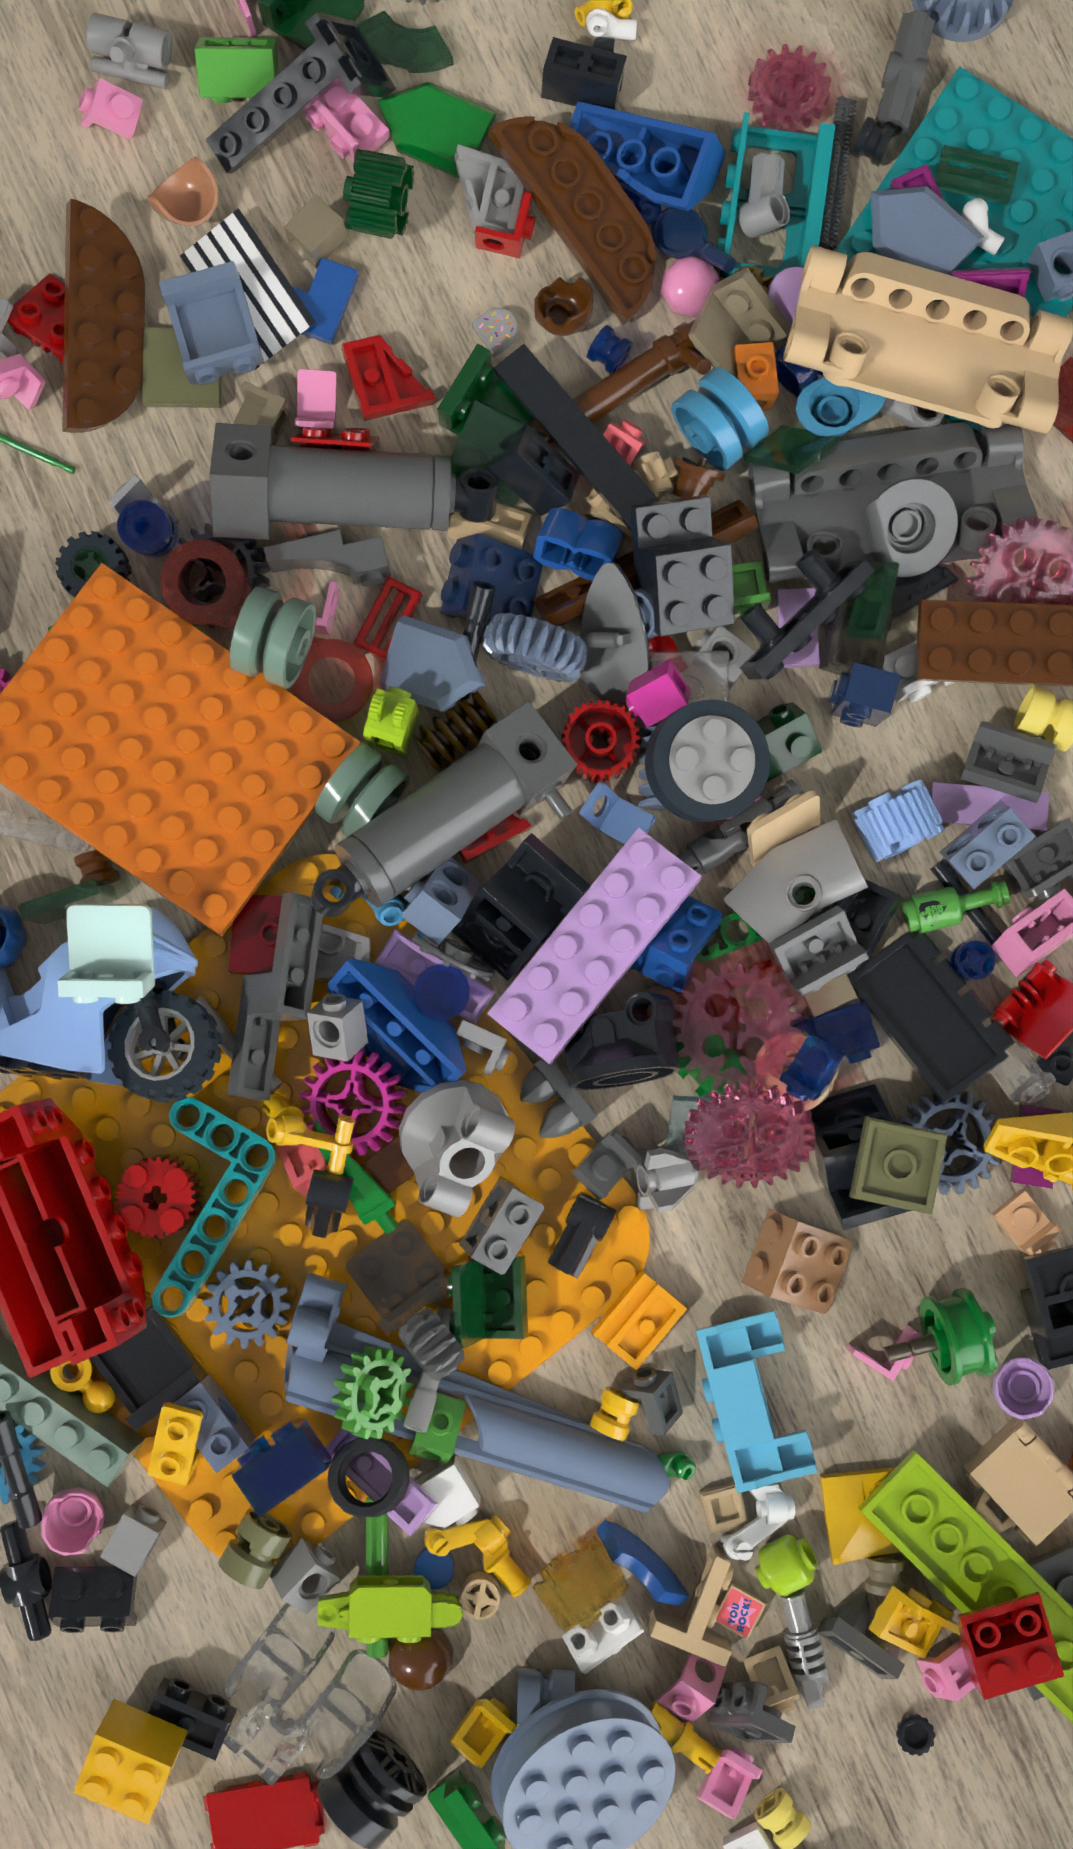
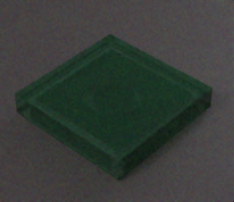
[451,399,547,507]
[18,879,118,925]

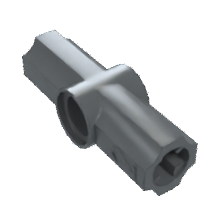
[875,10,935,137]

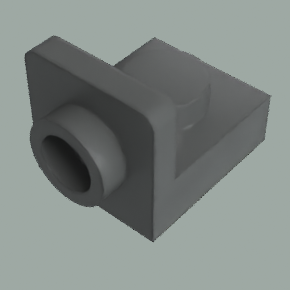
[571,1131,642,1200]
[621,1367,683,1435]

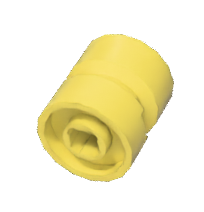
[1012,685,1073,752]

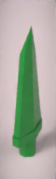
[314,1119,398,1234]

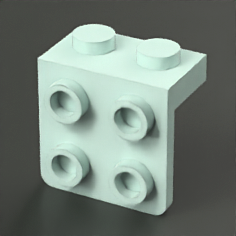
[58,904,155,1004]

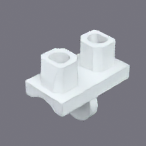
[562,1594,644,1674]

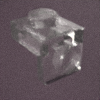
[990,1040,1056,1104]

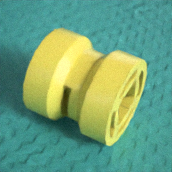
[754,1788,811,1849]

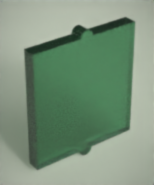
[744,425,838,474]

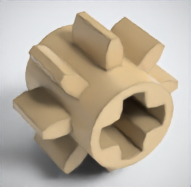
[633,452,678,498]

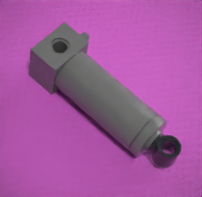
[210,423,499,540]
[311,701,577,917]

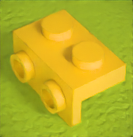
[868,1585,960,1659]

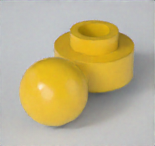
[50,1359,115,1414]

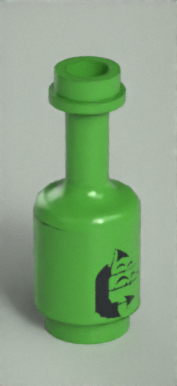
[902,881,1010,934]

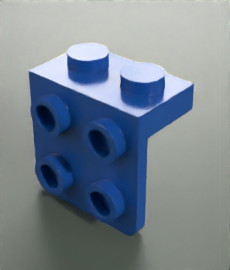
[629,896,722,994]

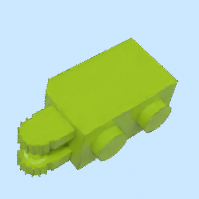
[363,686,420,758]

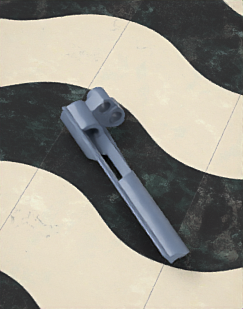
[284,1272,670,1513]

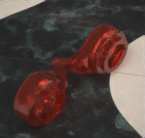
[160,539,373,722]

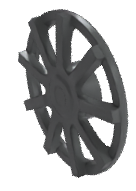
[412,930,495,982]

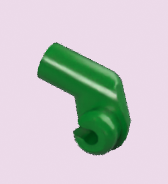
[657,1451,696,1480]

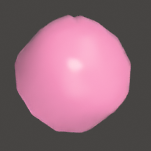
[660,256,720,318]
[42,1486,105,1556]

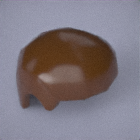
[534,277,593,336]
[388,1629,453,1691]

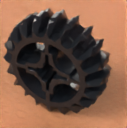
[165,523,271,628]

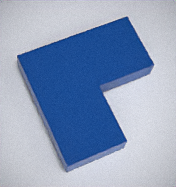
[292,258,359,345]

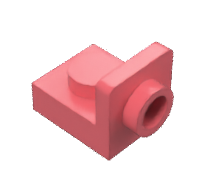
[603,419,648,467]
[277,1129,328,1198]

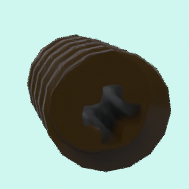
[412,691,498,772]

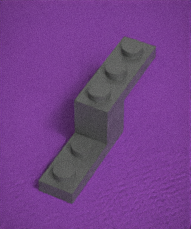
[227,892,323,1101]

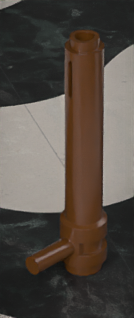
[531,320,711,448]

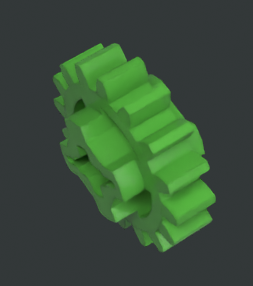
[331,1346,414,1439]

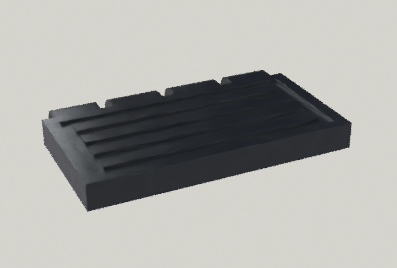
[848,932,1015,1106]

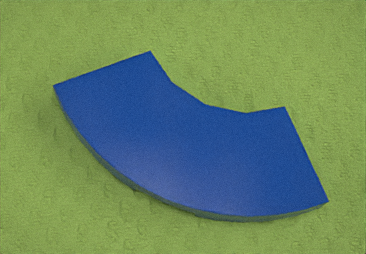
[596,1520,690,1606]

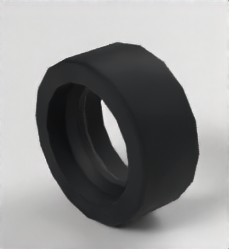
[328,1437,410,1518]

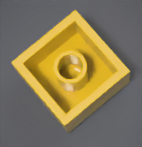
[73,1699,188,1825]

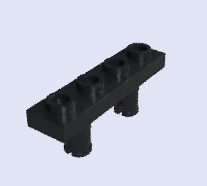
[739,549,875,680]

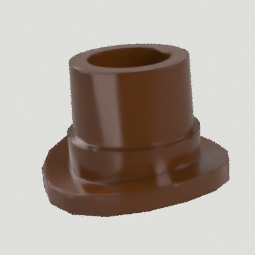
[672,455,726,498]

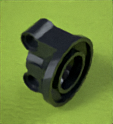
[564,991,681,1090]

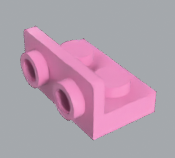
[304,80,390,164]

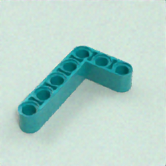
[152,1097,278,1317]

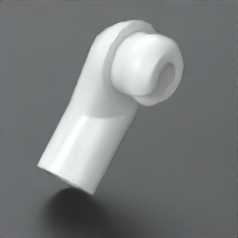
[962,198,1005,256]

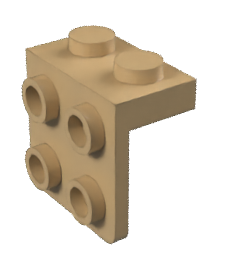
[747,790,822,868]

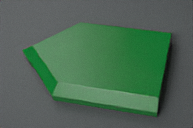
[378,82,497,179]

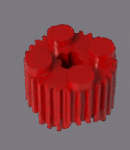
[561,700,640,784]
[115,1154,204,1239]

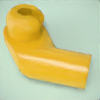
[574,0,633,26]

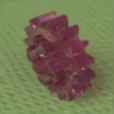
[747,44,831,132]

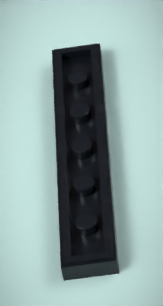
[494,344,660,533]

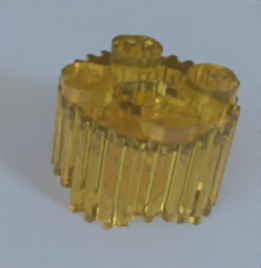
[532,1535,629,1631]

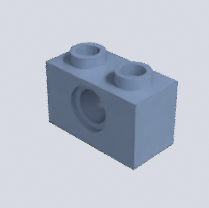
[172,1374,257,1473]

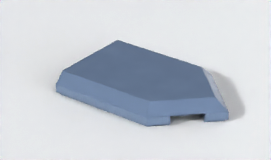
[871,186,985,275]
[379,615,486,712]

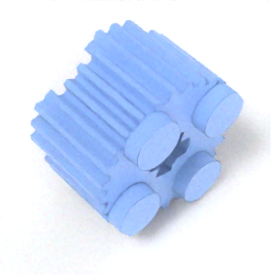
[851,779,945,862]

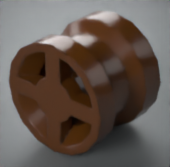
[73,850,120,889]

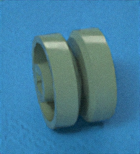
[229,586,316,689]
[313,743,410,837]

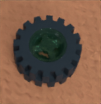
[55,531,131,598]

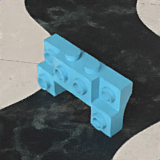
[696,1310,818,1493]

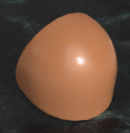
[146,156,218,226]

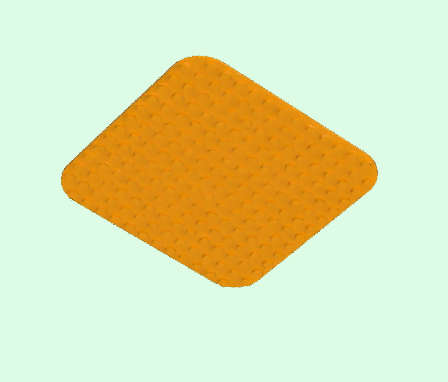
[0,854,650,1564]

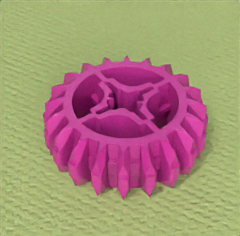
[300,1048,407,1156]

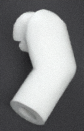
[586,8,637,40]

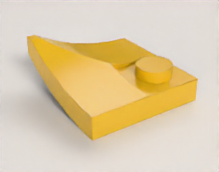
[819,1467,901,1565]

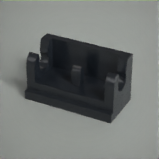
[541,37,627,110]
[488,423,580,516]

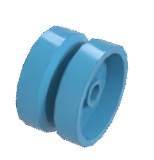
[671,367,769,471]

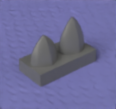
[520,1058,597,1138]
[818,1592,905,1679]

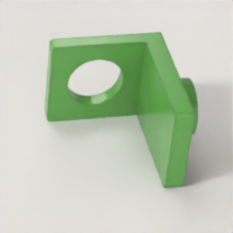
[408,1393,466,1465]

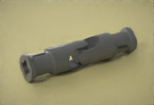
[676,779,803,874]

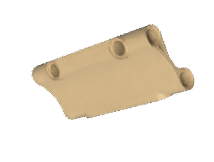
[783,245,1073,434]

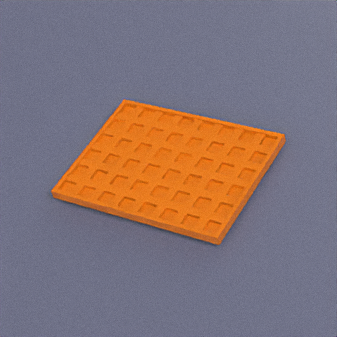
[0,563,361,937]

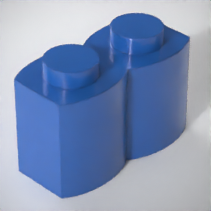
[533,508,624,581]

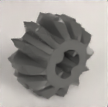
[399,1308,465,1381]

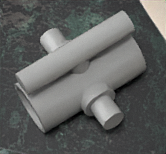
[86,13,173,89]

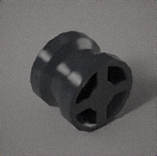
[851,116,895,167]

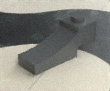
[264,530,391,587]

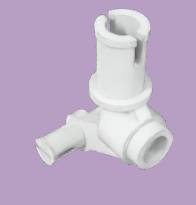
[719,1483,795,1561]

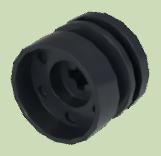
[317,1728,427,1849]

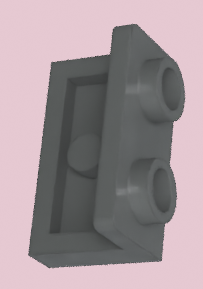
[961,721,1057,803]
[1003,818,1073,901]
[768,905,869,996]

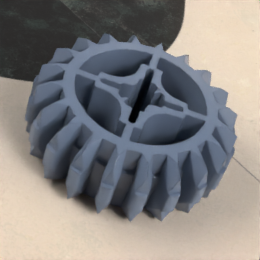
[482,613,588,682]
[898,1092,1000,1195]

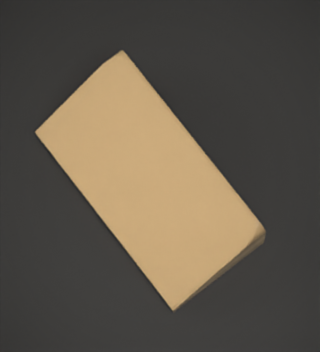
[447,503,534,550]

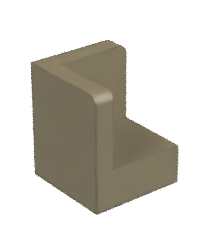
[233,381,291,445]
[803,974,857,1018]

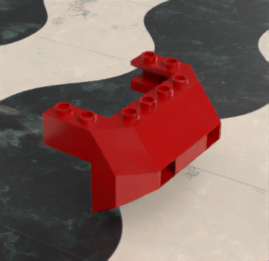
[0,1098,147,1378]

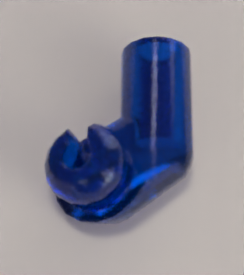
[618,179,662,224]

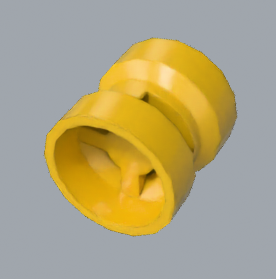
[589,1386,641,1441]

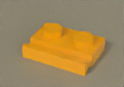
[591,1270,687,1371]

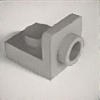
[457,1020,511,1076]

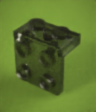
[346,1219,450,1336]

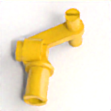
[262,1093,356,1175]
[424,1514,531,1598]

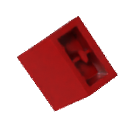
[958,1592,1065,1700]

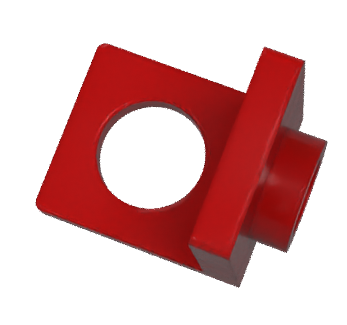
[475,192,536,259]

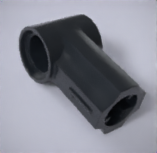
[304,1169,354,1238]
[548,1191,616,1279]

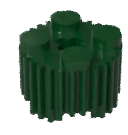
[343,149,415,239]

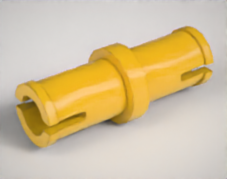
[648,1700,721,1774]

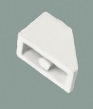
[415,1455,481,1528]

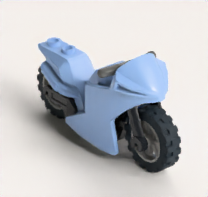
[0,907,222,1103]

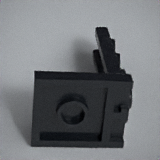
[205,12,396,173]

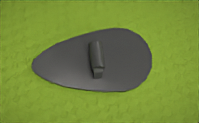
[580,562,651,703]

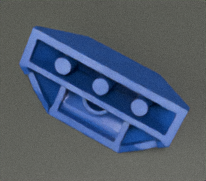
[326,958,466,1092]

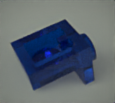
[779,1034,846,1101]

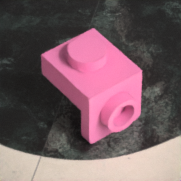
[78,78,143,139]
[696,1747,763,1819]

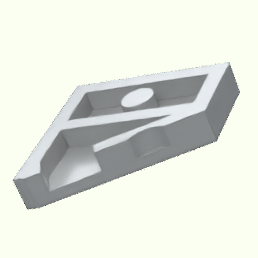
[454,144,524,241]

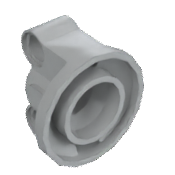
[399,1080,515,1217]

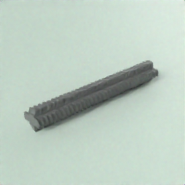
[819,96,857,251]

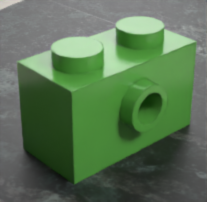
[194,37,279,103]

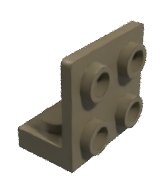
[688,268,792,378]

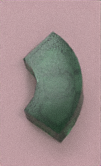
[357,10,454,73]

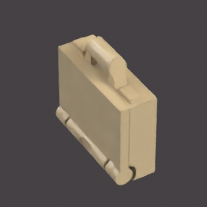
[963,1417,1073,1546]

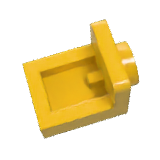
[448,1698,517,1769]

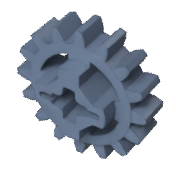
[203,1258,292,1349]

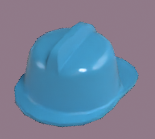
[796,377,887,439]

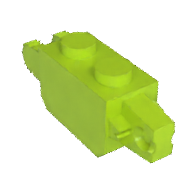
[317,1575,464,1644]

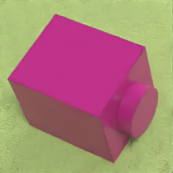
[626,658,691,728]

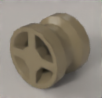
[865,1553,906,1596]

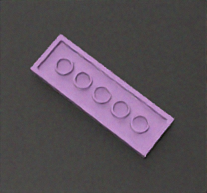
[487,828,702,1065]

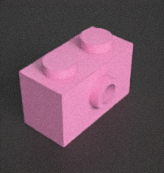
[991,889,1073,977]

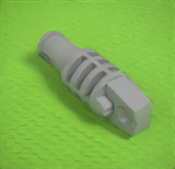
[780,1589,830,1709]

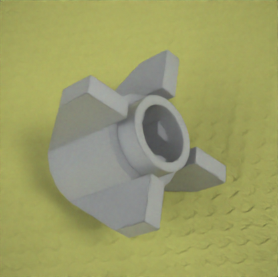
[633,1148,698,1213]

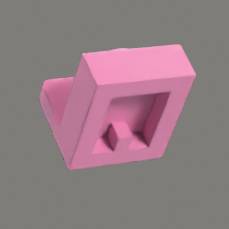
[0,354,45,409]
[917,1639,975,1701]

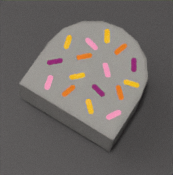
[472,308,517,358]

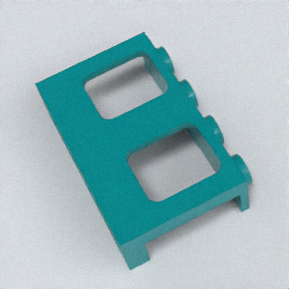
[716,112,836,280]

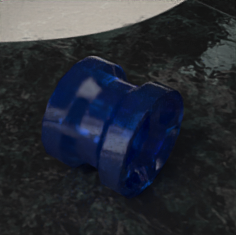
[586,325,633,374]
[949,941,996,981]

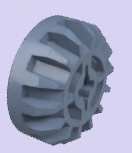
[911,0,1013,42]

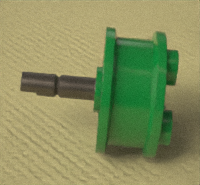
[883,1288,998,1386]

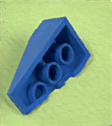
[569,101,726,211]

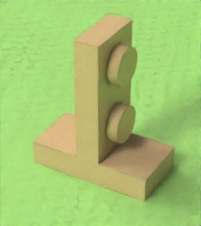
[648,1545,734,1667]

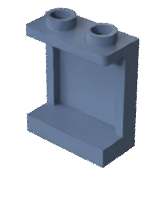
[158,261,265,385]

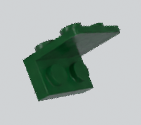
[437,343,533,457]

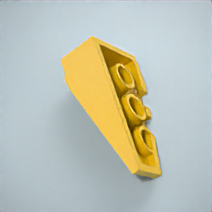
[983,1112,1073,1191]

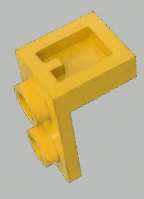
[147,1402,203,1486]

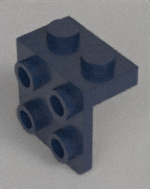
[440,534,543,621]

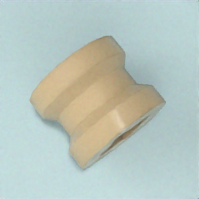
[461,1570,501,1620]

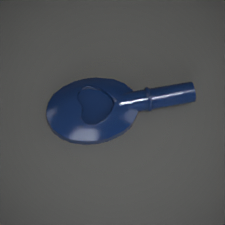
[651,207,736,273]

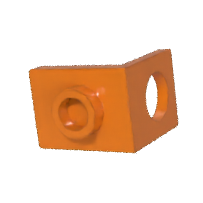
[734,342,779,411]

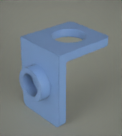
[580,781,655,845]

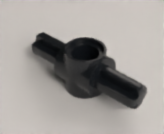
[0,1520,52,1641]

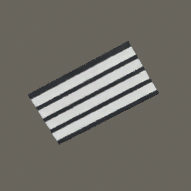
[180,208,316,370]

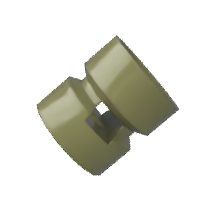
[218,1509,292,1589]

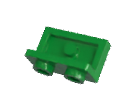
[428,1770,507,1849]

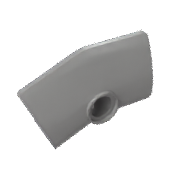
[724,820,868,943]

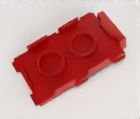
[203,1772,327,1849]

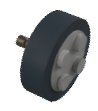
[645,699,770,822]

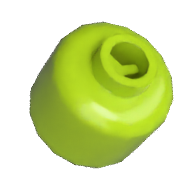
[755,1533,818,1596]

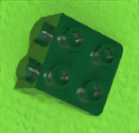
[257,0,365,51]
[448,1256,528,1348]

